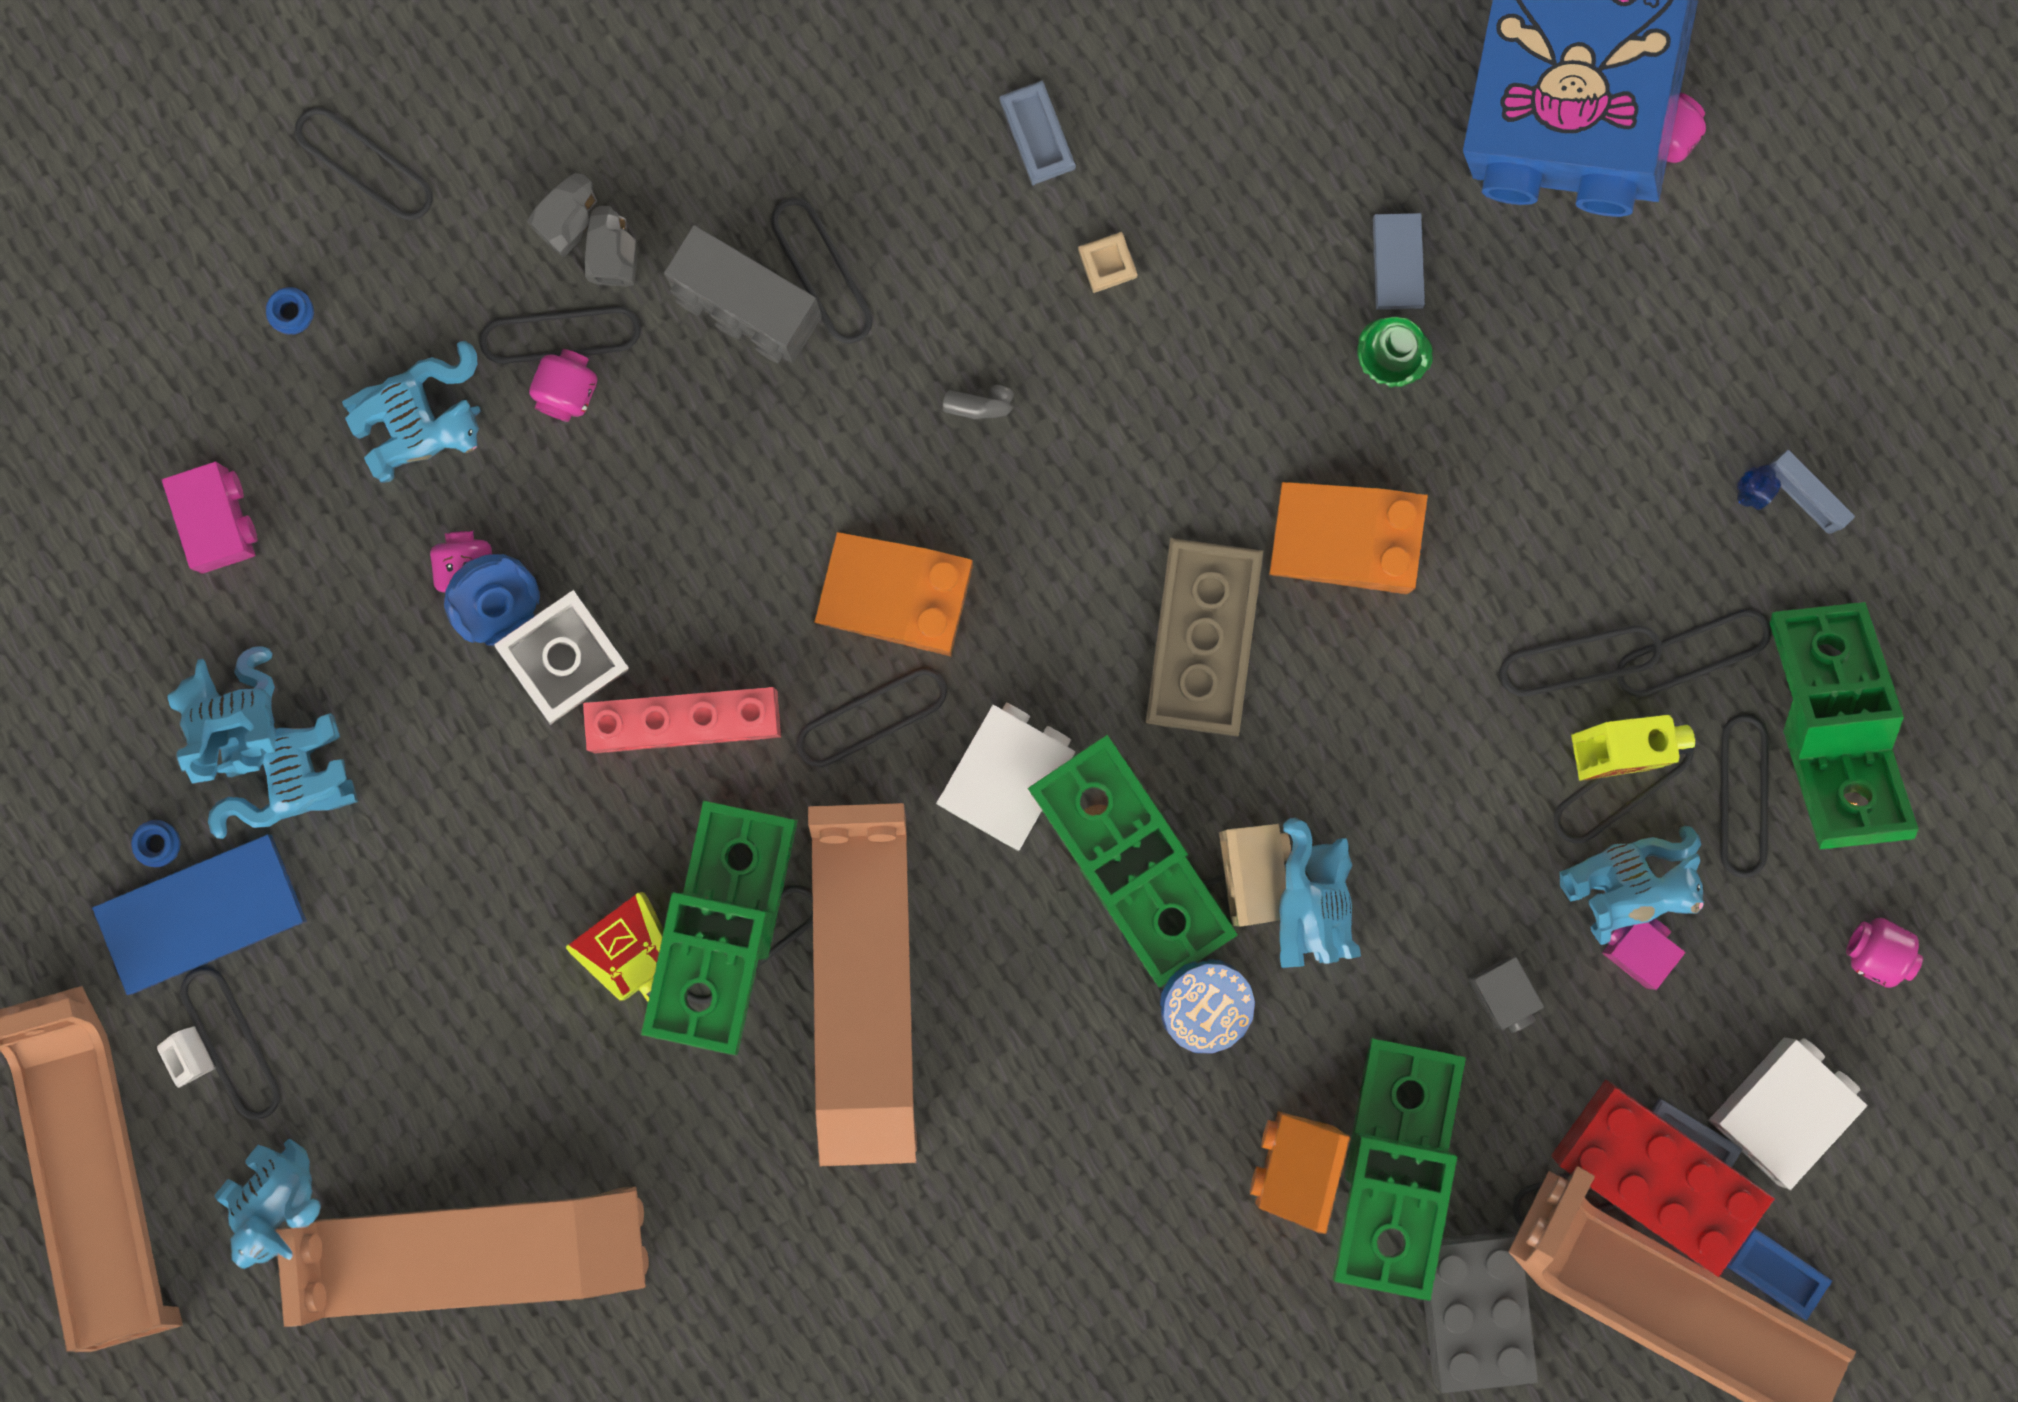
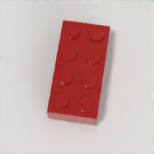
[1551,1079,1774,1277]

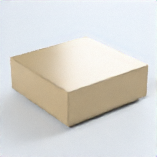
[1078,232,1138,293]

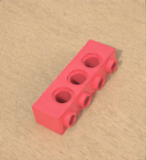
[583,687,781,753]

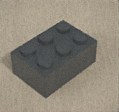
[664,225,822,364]
[1424,1231,1538,1393]

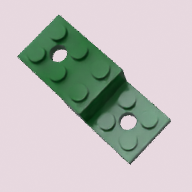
[1769,602,1919,850]
[1027,735,1238,988]
[641,801,798,1055]
[1333,1038,1466,1301]

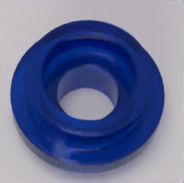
[1737,465,1781,510]

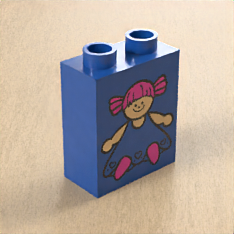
[1463,0,1698,217]

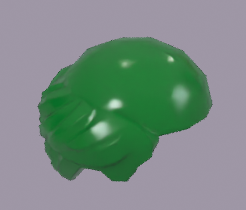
[1357,316,1433,388]

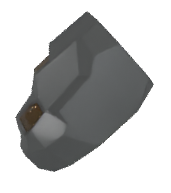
[527,173,597,258]
[585,206,637,287]

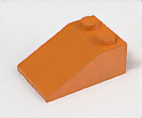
[1269,482,1428,594]
[815,532,973,656]
[1250,1111,1350,1234]

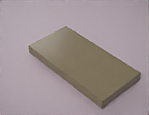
[1145,538,1263,737]

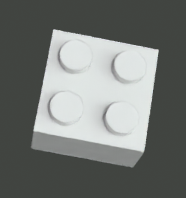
[494,590,629,725]

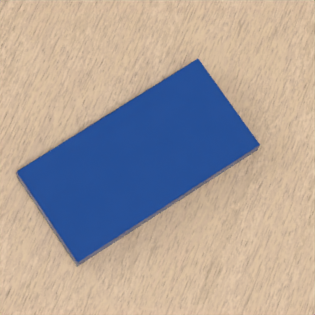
[92,835,307,995]

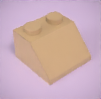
[1219,824,1291,926]

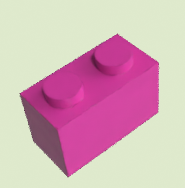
[161,462,258,574]

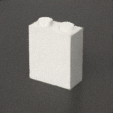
[936,703,1075,851]
[1708,1037,1868,1190]

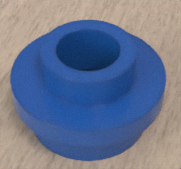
[266,287,314,335]
[131,820,181,867]

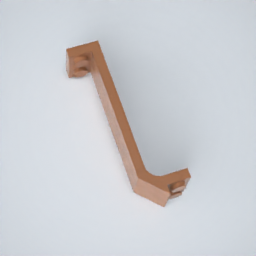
[808,803,917,1166]
[0,986,183,1352]
[1508,1167,1856,1402]
[276,1186,649,1327]

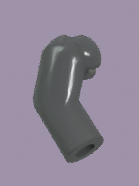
[943,385,1014,419]

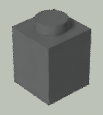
[1467,956,1544,1033]

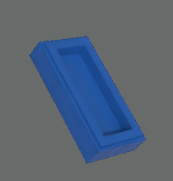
[1726,1228,1832,1321]

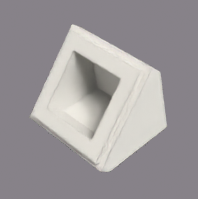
[157,1026,216,1088]

